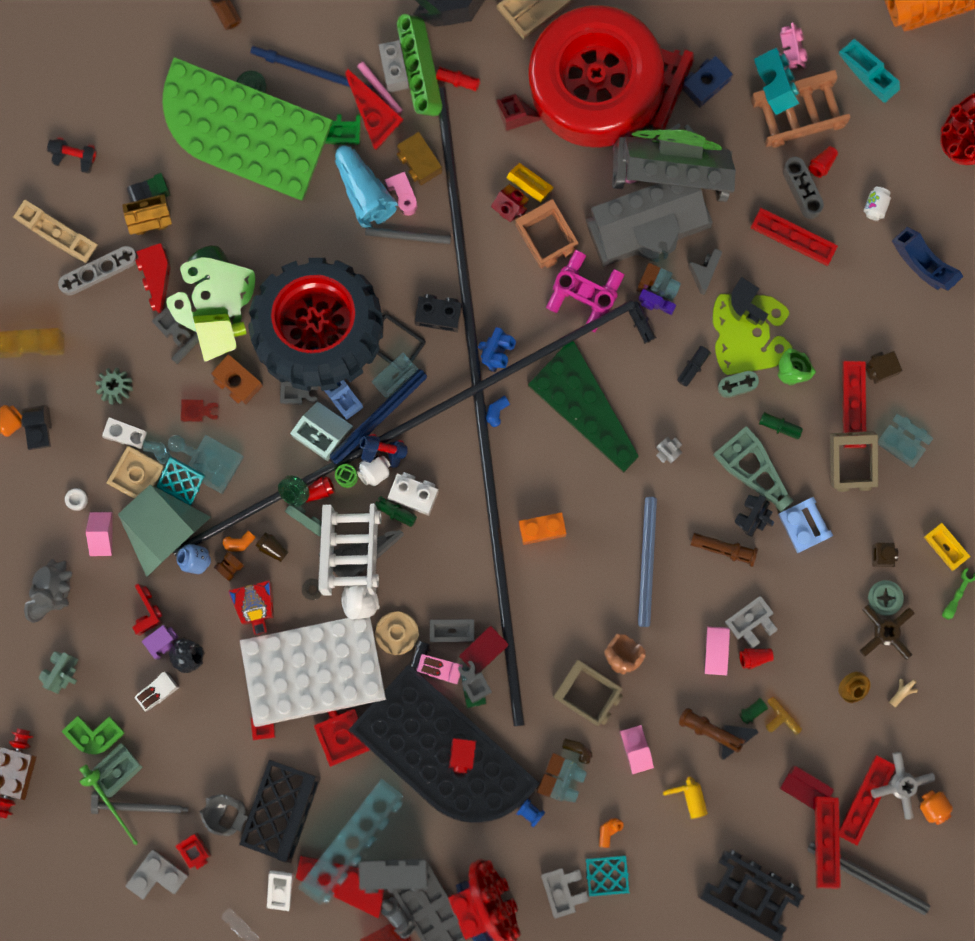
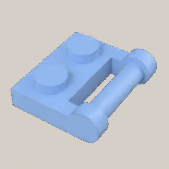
[778,497,834,553]

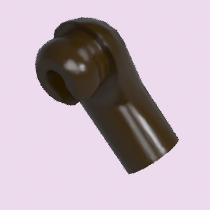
[562,738,592,764]

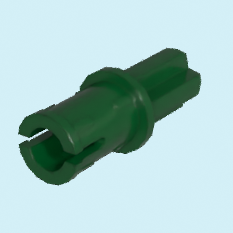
[759,412,803,439]
[375,496,417,527]

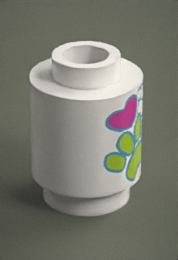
[864,187,891,221]

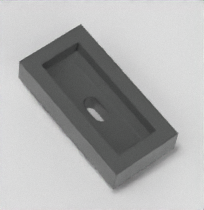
[430,619,474,642]

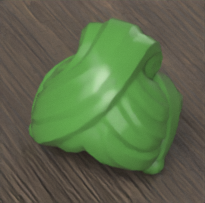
[778,348,816,385]

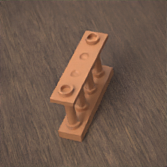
[751,70,851,148]

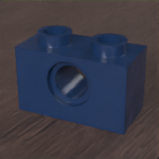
[682,56,733,108]

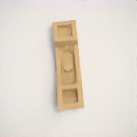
[13,200,98,263]

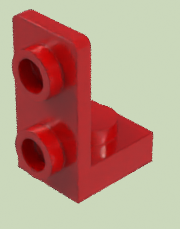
[132,583,163,636]

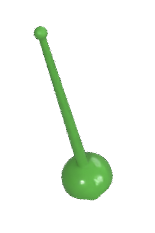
[79,764,138,845]

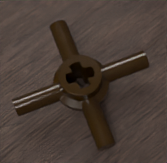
[859,604,915,660]

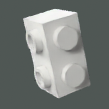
[388,472,439,516]

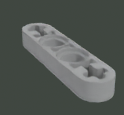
[58,246,138,295]

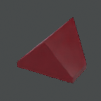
[496,94,542,131]

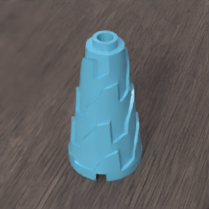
[335,145,398,228]

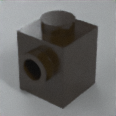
[866,351,903,384]

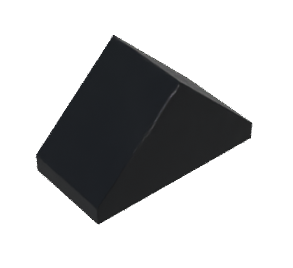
[719,725,759,760]

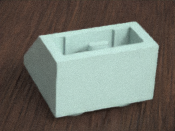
[290,401,353,461]

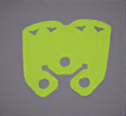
[713,294,792,375]

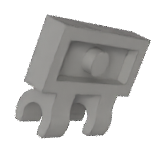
[725,596,778,648]
[541,868,589,919]

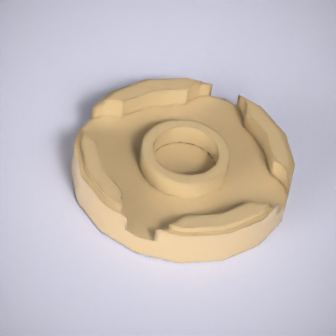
[375,611,419,655]

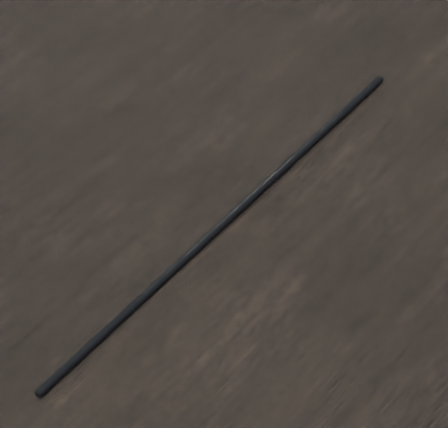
[173,300,635,556]

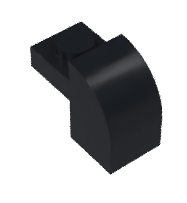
[729,277,769,326]
[22,405,52,450]

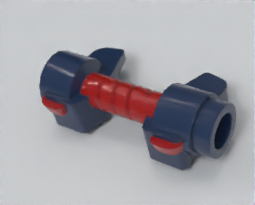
[360,434,408,468]

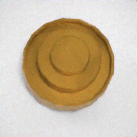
[838,671,871,703]

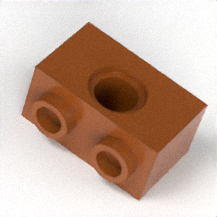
[211,354,263,405]

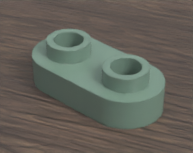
[284,503,322,537]

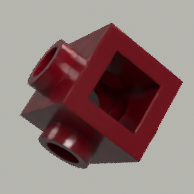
[491,184,530,222]

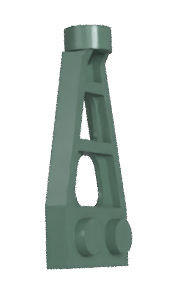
[713,426,794,512]

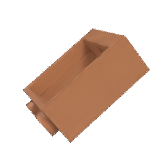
[515,199,579,268]

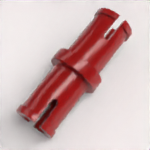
[436,66,480,92]

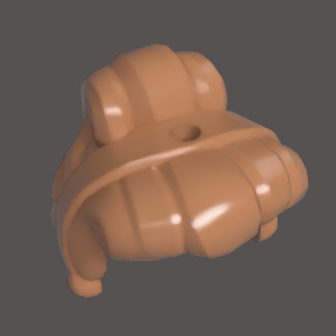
[604,634,646,675]

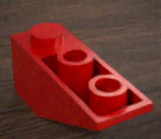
[135,243,171,314]

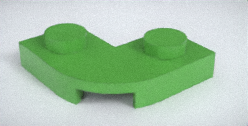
[62,716,125,754]

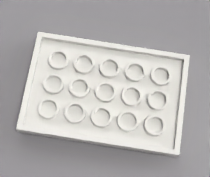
[240,617,386,727]

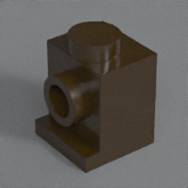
[872,542,898,567]

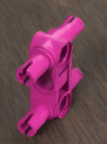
[546,250,625,333]

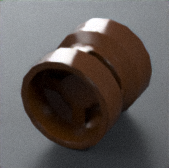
[214,551,245,582]

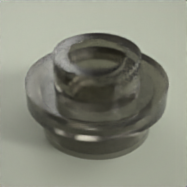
[302,578,322,601]

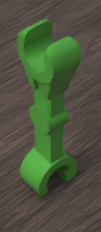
[942,568,975,620]

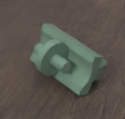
[38,651,78,694]

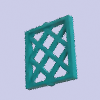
[157,456,205,506]
[586,856,629,896]

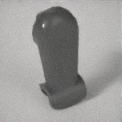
[381,897,416,939]

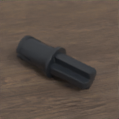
[628,301,657,344]
[677,346,711,387]

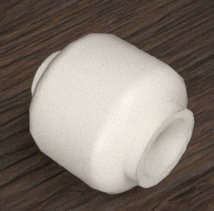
[357,454,390,486]

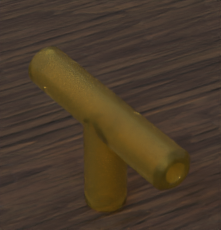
[766,697,802,735]

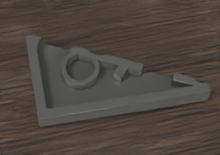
[318,530,404,577]

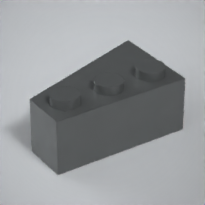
[359,858,428,893]

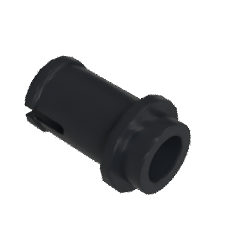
[409,641,431,668]

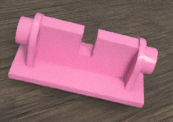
[780,23,807,70]

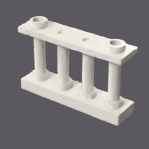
[318,504,382,595]

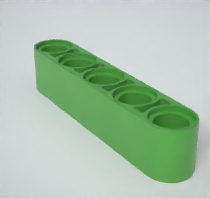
[397,14,442,116]

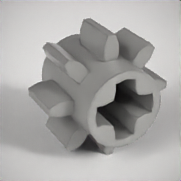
[656,437,683,463]

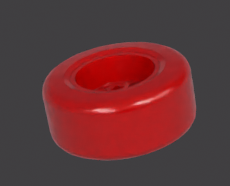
[528,5,664,148]

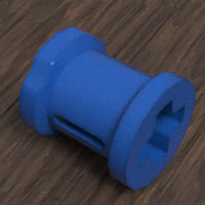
[516,798,545,828]

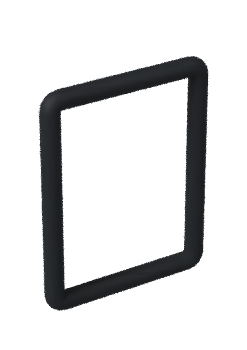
[377,314,426,372]

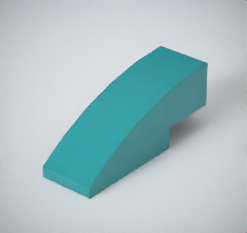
[839,39,900,103]

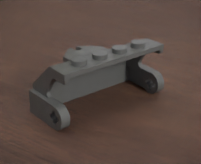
[612,123,736,202]
[586,183,713,267]

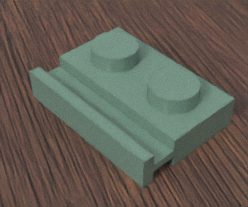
[91,743,143,798]

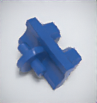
[478,327,516,372]

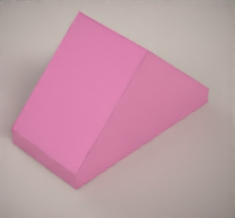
[86,512,113,556]

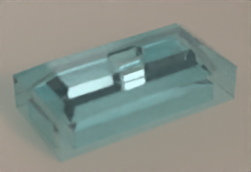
[371,353,418,398]

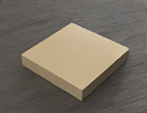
[106,446,166,499]

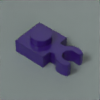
[638,289,676,315]

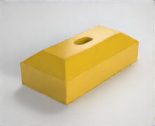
[507,163,554,202]
[924,523,971,571]

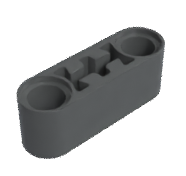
[783,157,824,219]

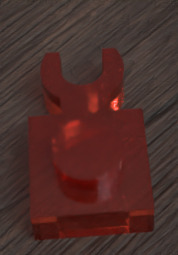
[181,399,219,423]

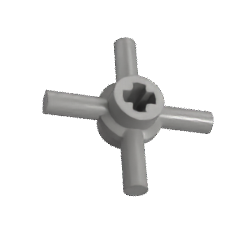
[871,752,935,819]

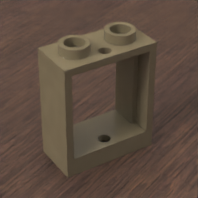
[830,431,878,492]
[553,660,623,727]

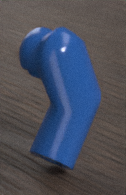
[486,396,510,427]

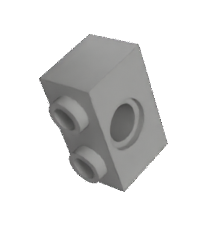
[378,40,409,93]

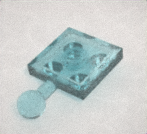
[168,435,244,495]

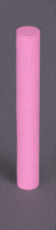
[357,62,403,115]

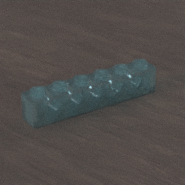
[298,779,404,906]

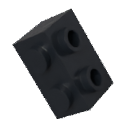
[415,294,462,332]

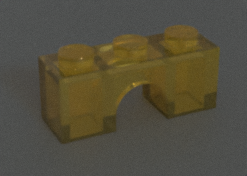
[0,328,64,358]

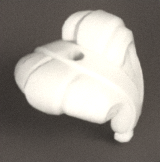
[341,585,380,620]

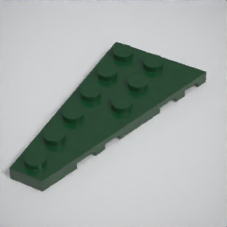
[528,341,639,473]

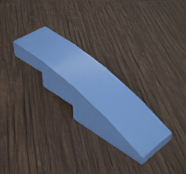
[301,347,364,420]

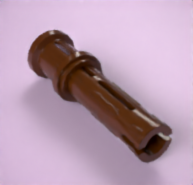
[690,532,758,567]
[679,708,744,753]

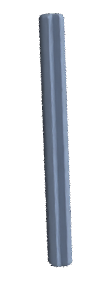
[638,497,657,627]

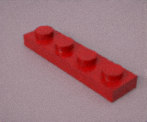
[751,208,838,266]
[842,361,867,449]
[839,755,895,846]
[815,797,840,889]

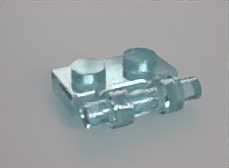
[878,413,933,468]

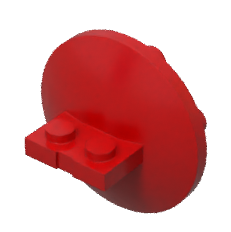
[941,93,975,165]
[448,859,521,941]

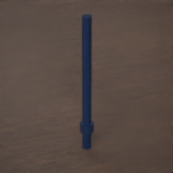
[250,46,373,90]

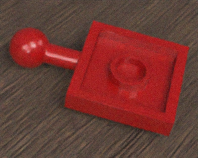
[314,708,370,767]

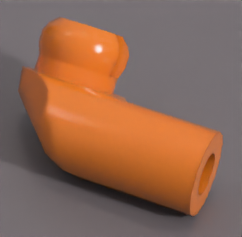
[599,818,624,848]

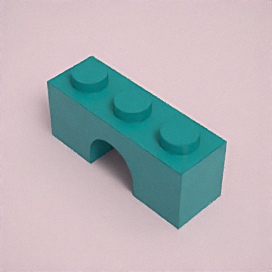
[754,47,800,115]

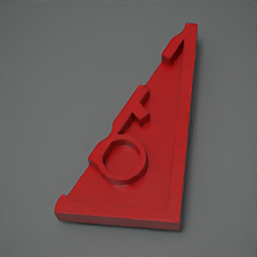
[345,69,404,151]

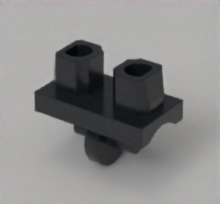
[735,495,774,537]

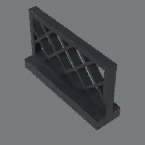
[239,760,321,863]

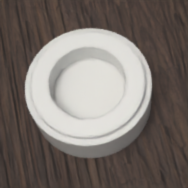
[65,488,88,511]

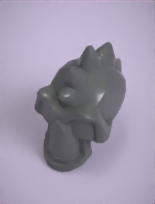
[24,559,73,623]

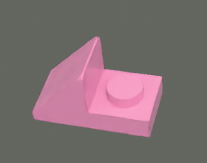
[620,725,654,774]

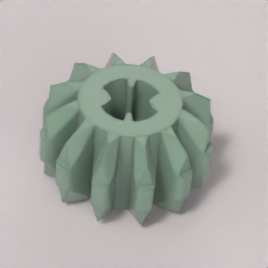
[95,367,133,405]

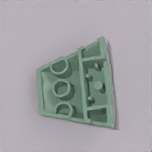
[118,485,211,577]

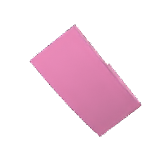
[704,626,730,675]

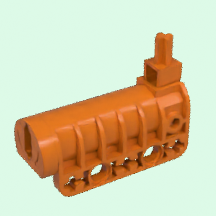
[884,0,975,31]

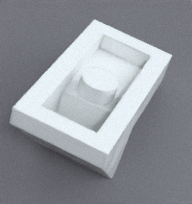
[267,871,294,911]

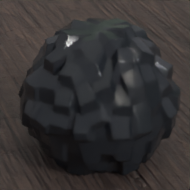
[169,637,205,673]

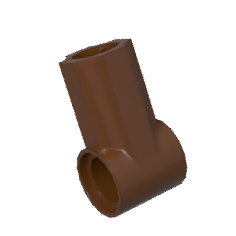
[209,0,242,30]

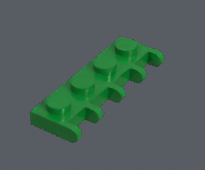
[316,113,361,145]

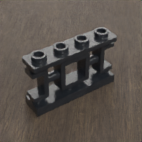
[698,849,805,941]

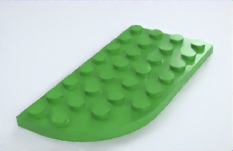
[163,57,333,201]

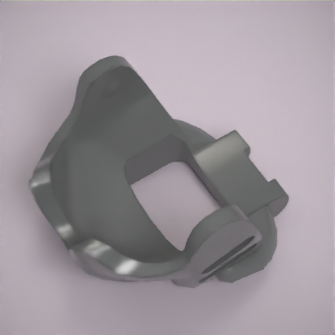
[199,794,248,836]

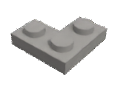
[125,849,189,899]

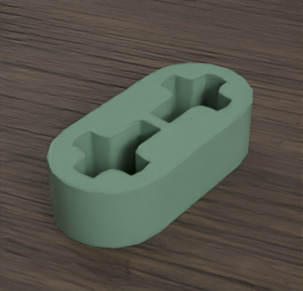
[718,371,759,398]

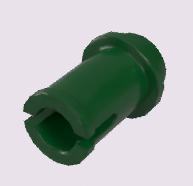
[739,698,768,725]

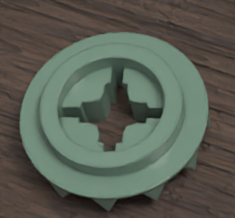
[868,580,904,616]

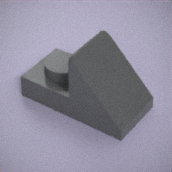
[689,248,723,295]

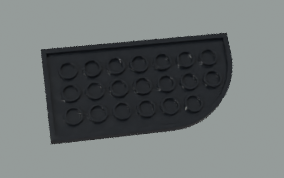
[348,664,540,823]

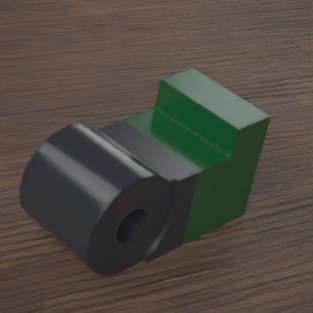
[127,173,171,202]

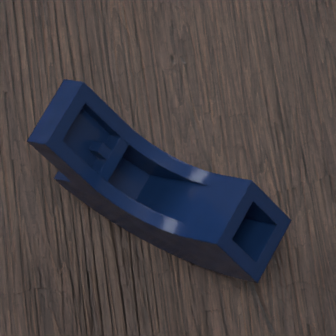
[892,227,963,291]

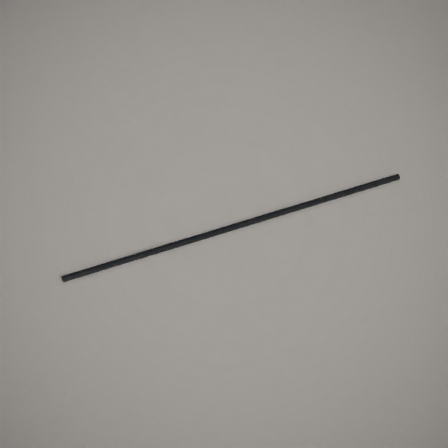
[439,87,525,727]

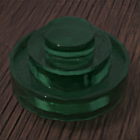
[236,70,267,93]
[278,475,310,506]

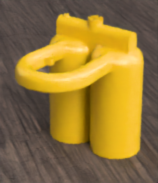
[663,776,708,819]

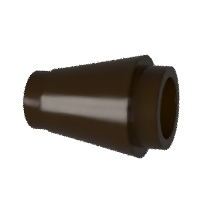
[255,532,288,562]

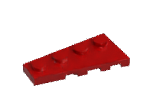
[296,856,385,919]

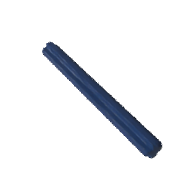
[329,369,427,464]

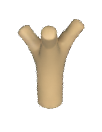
[889,679,918,708]

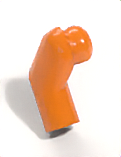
[222,530,256,552]

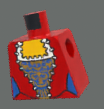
[228,581,274,635]

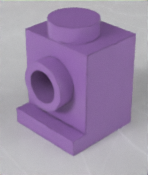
[142,625,179,660]

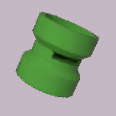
[335,464,358,488]

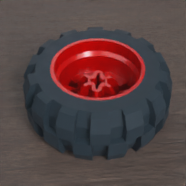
[248,258,384,391]

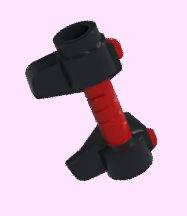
[47,137,97,173]

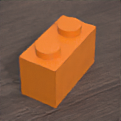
[519,512,566,545]

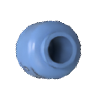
[177,544,211,574]

